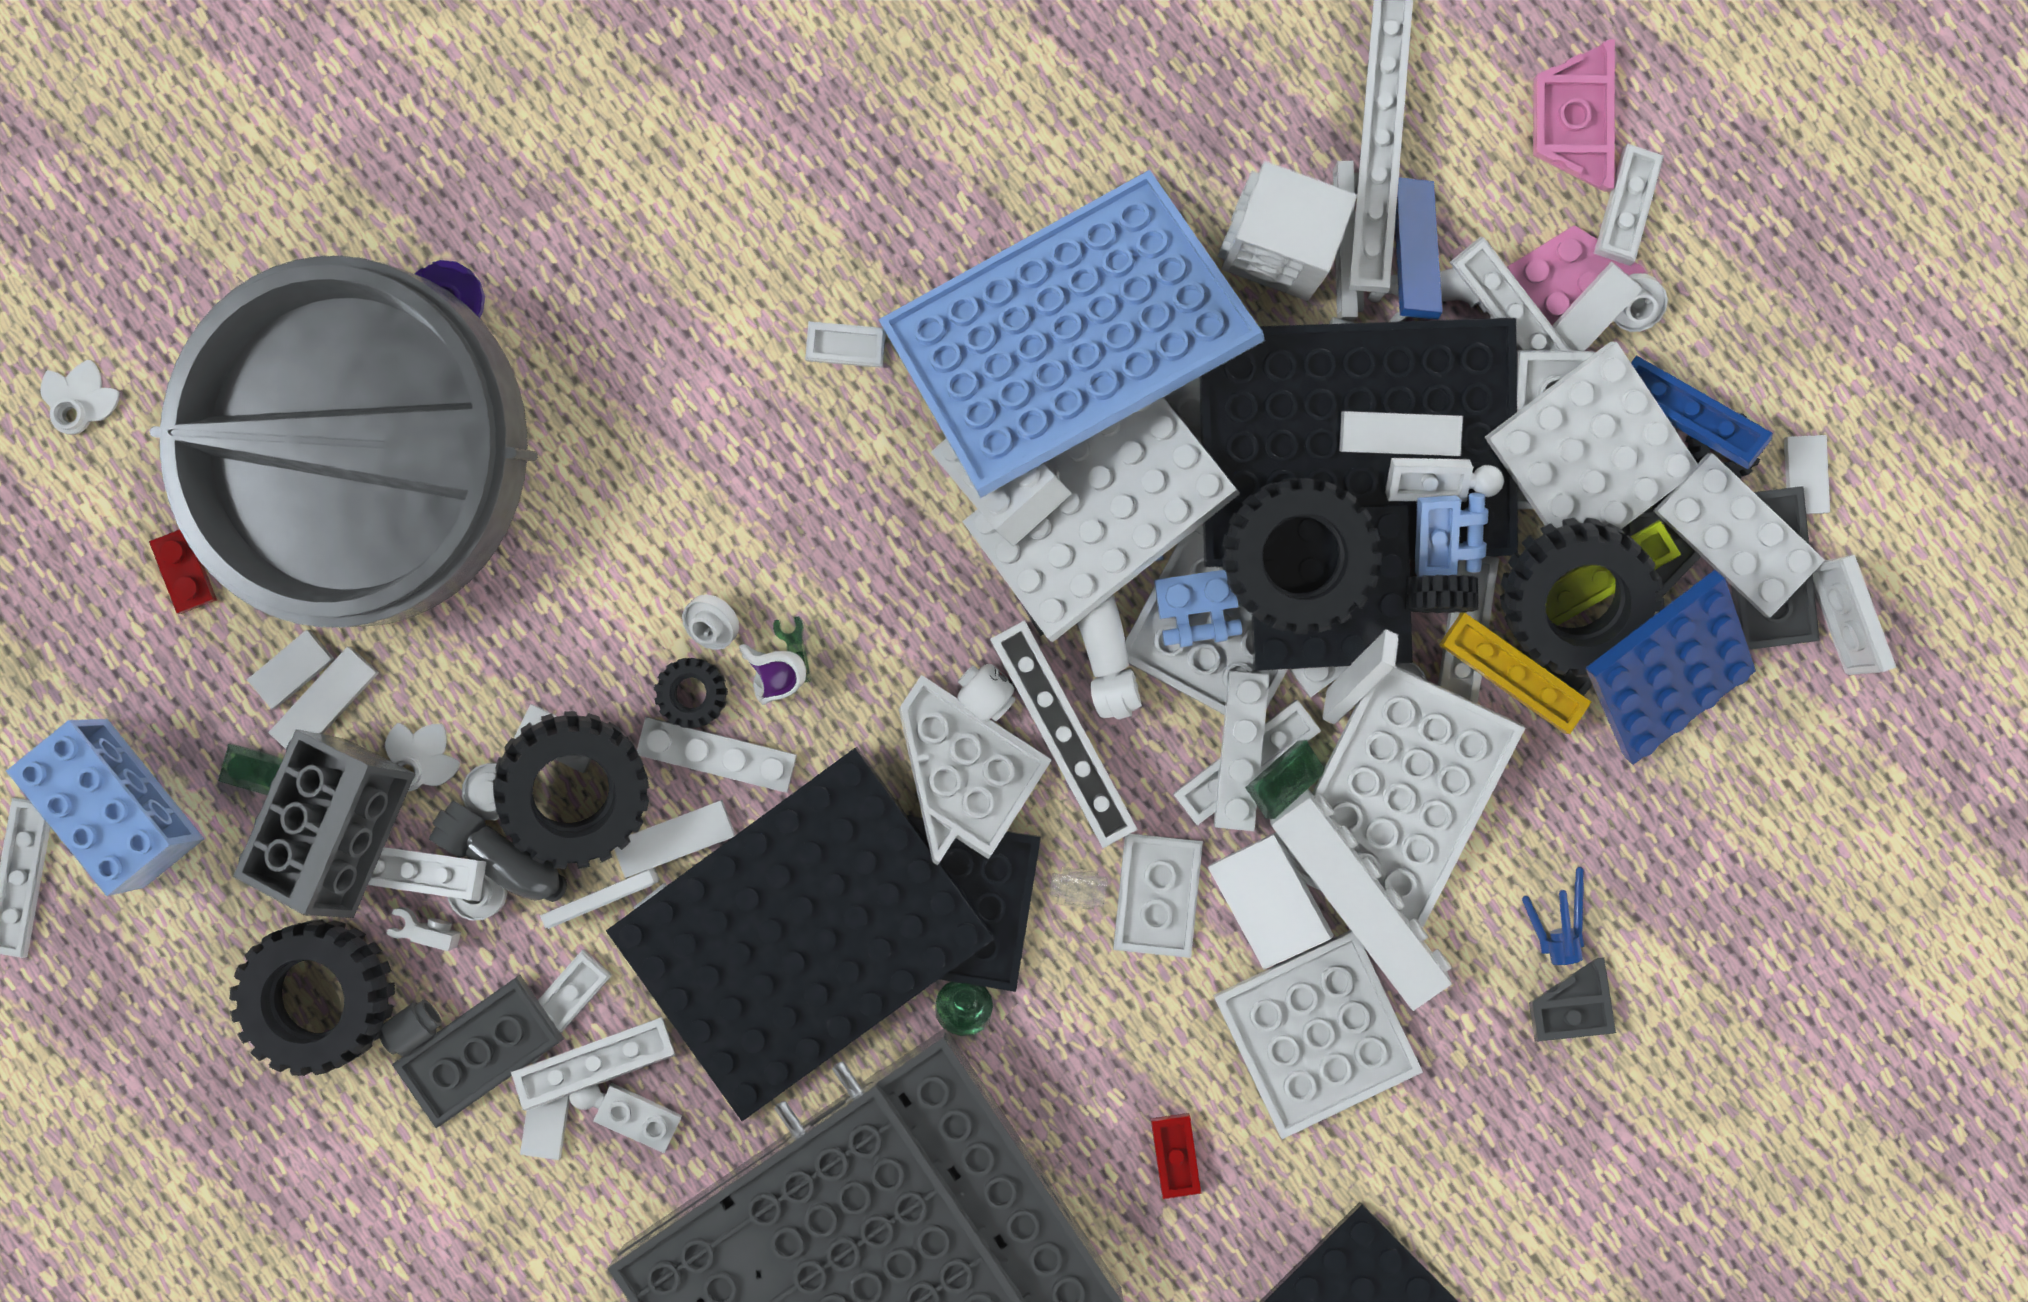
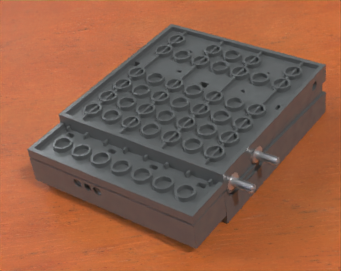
[607,1027,1124,1302]

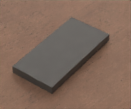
[1731,486,1820,650]
[392,975,564,1128]

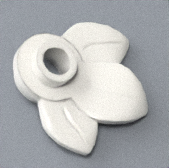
[40,360,120,435]
[385,723,460,791]

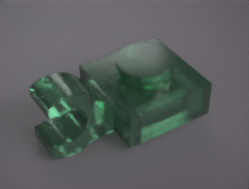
[773,616,811,683]

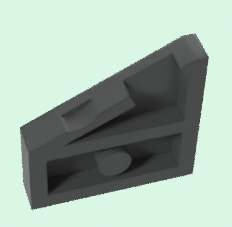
[1529,957,1616,1042]

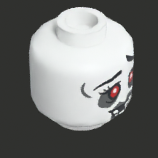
[958,664,1016,721]

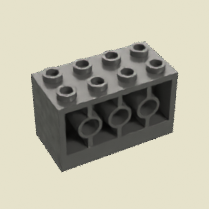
[233,729,416,918]

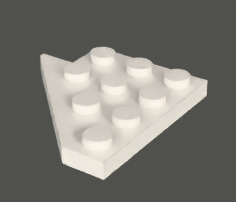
[899,675,1052,865]

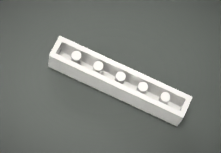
[990,620,1138,848]
[1270,788,1452,1011]

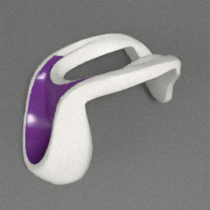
[739,644,806,705]

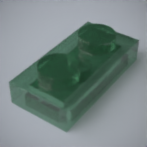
[1245,740,1325,819]
[218,744,283,795]

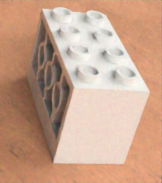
[1218,161,1358,301]

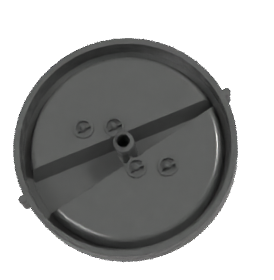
[150,256,538,627]

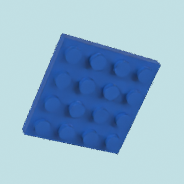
[1586,570,1756,765]

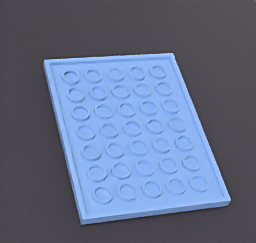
[878,170,1264,498]

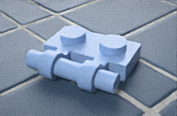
[1414,493,1488,577]
[1154,570,1242,647]

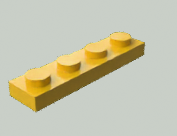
[1439,612,1592,734]

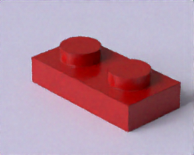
[149,529,217,614]
[1150,1113,1201,1199]

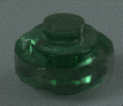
[935,982,993,1036]

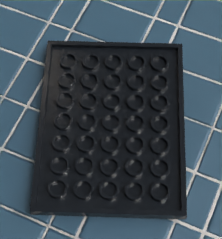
[1199,318,1518,567]
[606,747,995,1121]

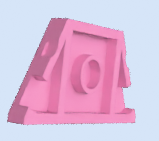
[1533,39,1615,192]
[1507,225,1646,351]

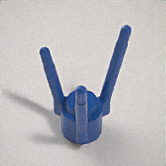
[1522,867,1584,965]

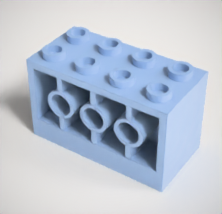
[6,719,204,896]

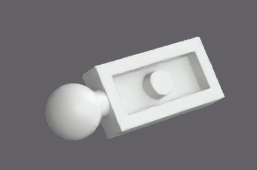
[1385,458,1504,502]
[569,1083,682,1153]

